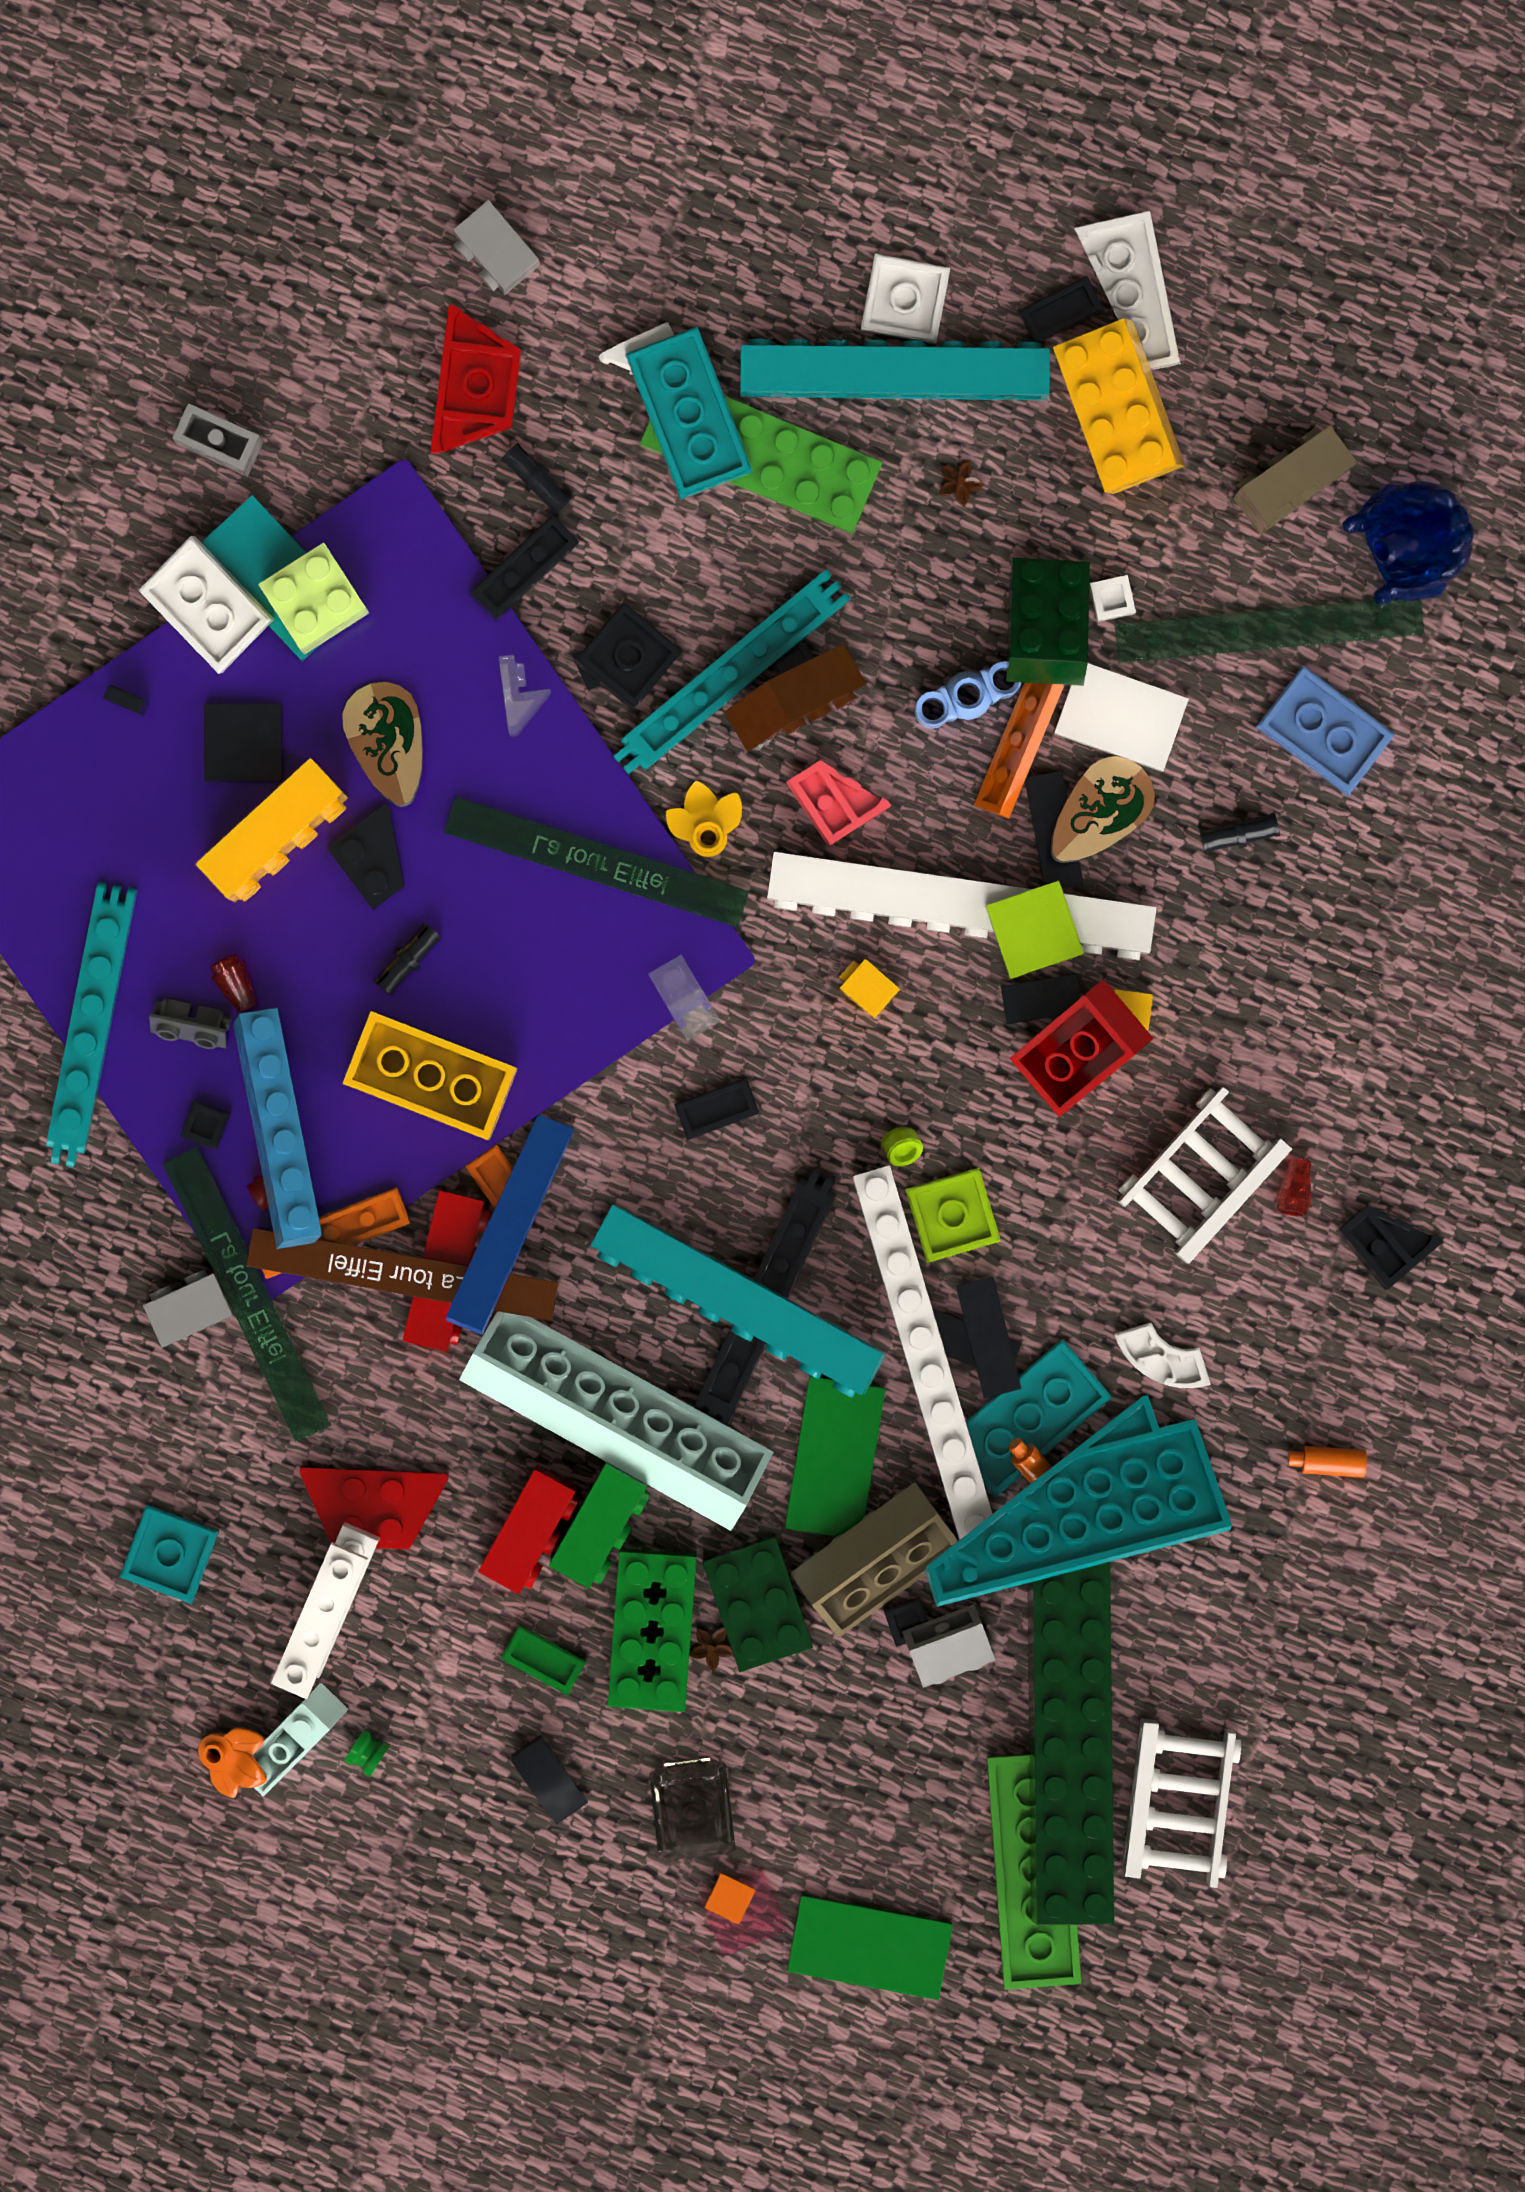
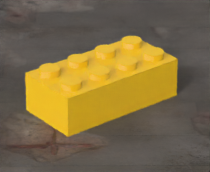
[1053,318,1185,494]
[196,758,348,902]
[342,1011,518,1140]

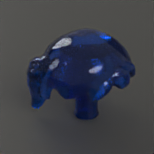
[1342,481,1474,604]

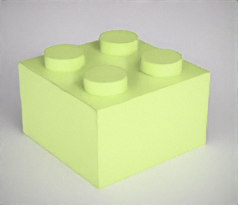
[258,542,369,655]

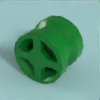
[344,1728,390,1778]

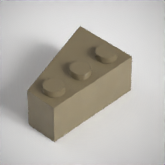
[1233,425,1358,535]

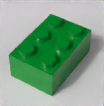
[549,1462,650,1589]

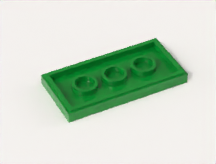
[785,1376,886,1537]
[787,1894,953,2000]

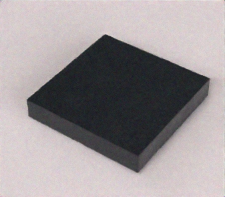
[574,602,683,711]
[204,704,283,782]

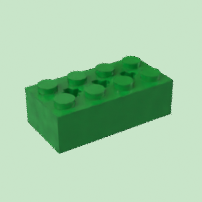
[608,1548,697,1712]

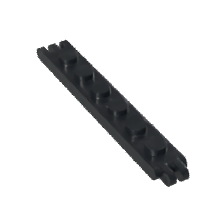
[694,1167,837,1427]

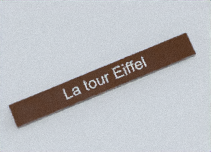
[246,1228,559,1321]

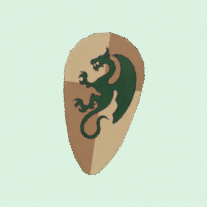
[342,682,423,807]
[1050,756,1155,863]

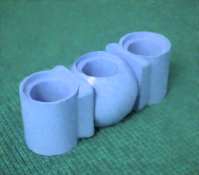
[914,661,1021,729]

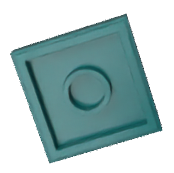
[119,1504,219,1604]

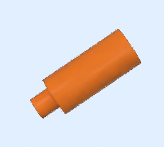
[1008,1438,1052,1484]
[1288,1446,1367,1478]

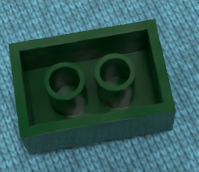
[1006,558,1090,686]
[702,1534,813,1672]

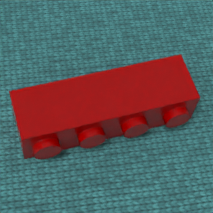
[402,1190,491,1352]

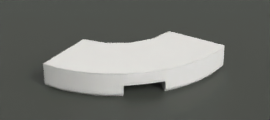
[1114,1322,1211,1388]

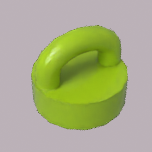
[881,1127,923,1166]

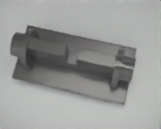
[149,998,232,1049]

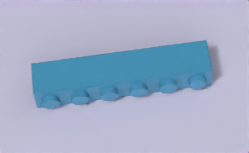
[233,1008,322,1249]

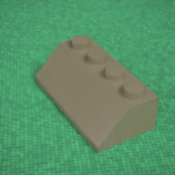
[790,1482,958,1638]

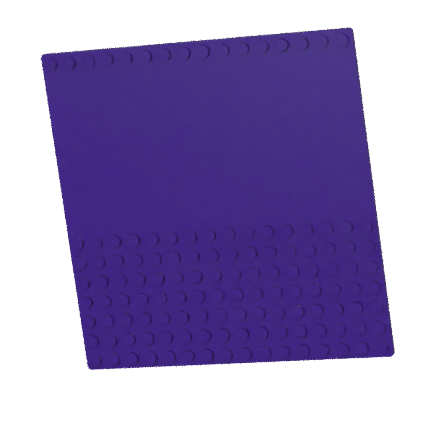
[0,460,755,1311]

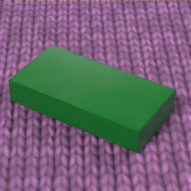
[500,1624,587,1696]

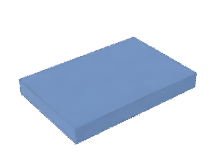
[1256,665,1395,796]

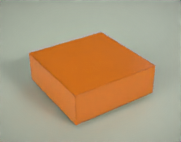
[704,1871,756,1925]

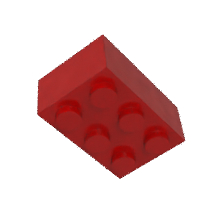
[1009,979,1154,1117]
[478,1464,580,1595]

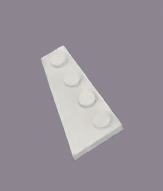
[1074,211,1181,370]

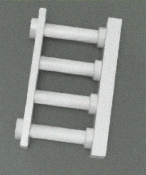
[1117,1087,1292,1264]
[271,1522,380,1699]
[1122,1718,1241,1888]

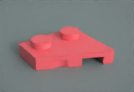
[786,760,891,847]

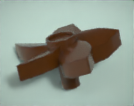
[938,460,984,507]
[690,1627,733,1672]

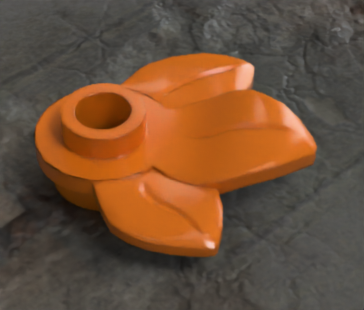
[198,1727,267,1798]

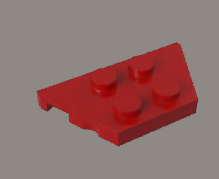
[430,305,522,455]
[300,1467,449,1550]

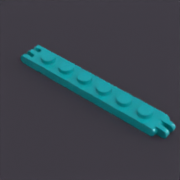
[613,569,852,774]
[46,881,137,1168]

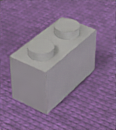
[453,200,540,295]
[172,403,264,477]
[143,1269,236,1348]
[902,1604,995,1688]

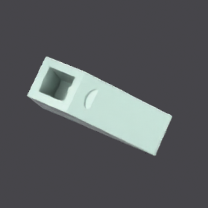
[252,1683,348,1796]

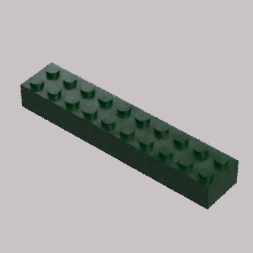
[1028,1562,1114,1925]

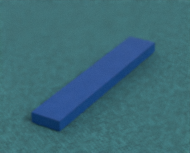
[446,1114,574,1335]

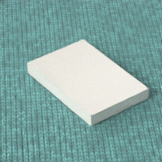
[139,536,274,674]
[1054,663,1189,772]

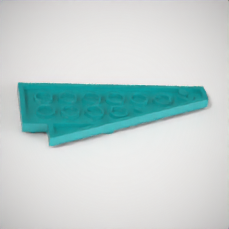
[925,1395,1232,1607]

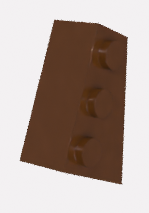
[724,644,867,752]

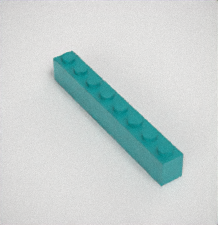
[740,339,1050,400]
[590,1205,887,1398]

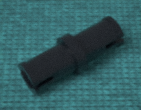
[501,443,573,515]
[1199,812,1280,853]
[373,922,442,996]

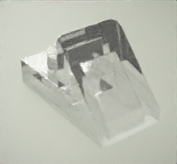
[499,655,551,737]
[648,955,720,1041]

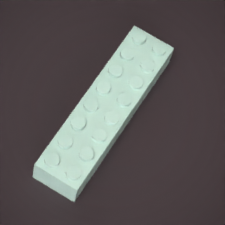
[459,1311,774,1531]

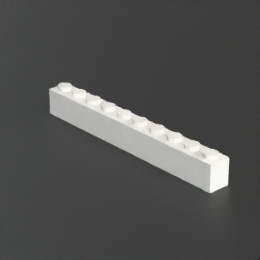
[767,852,1157,960]
[852,1165,993,1540]

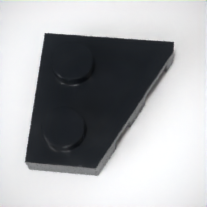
[327,803,405,910]
[1336,1205,1443,1290]

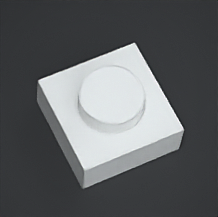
[1089,575,1136,622]

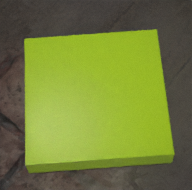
[985,881,1084,979]
[905,1167,1001,1263]

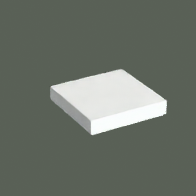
[860,254,950,345]

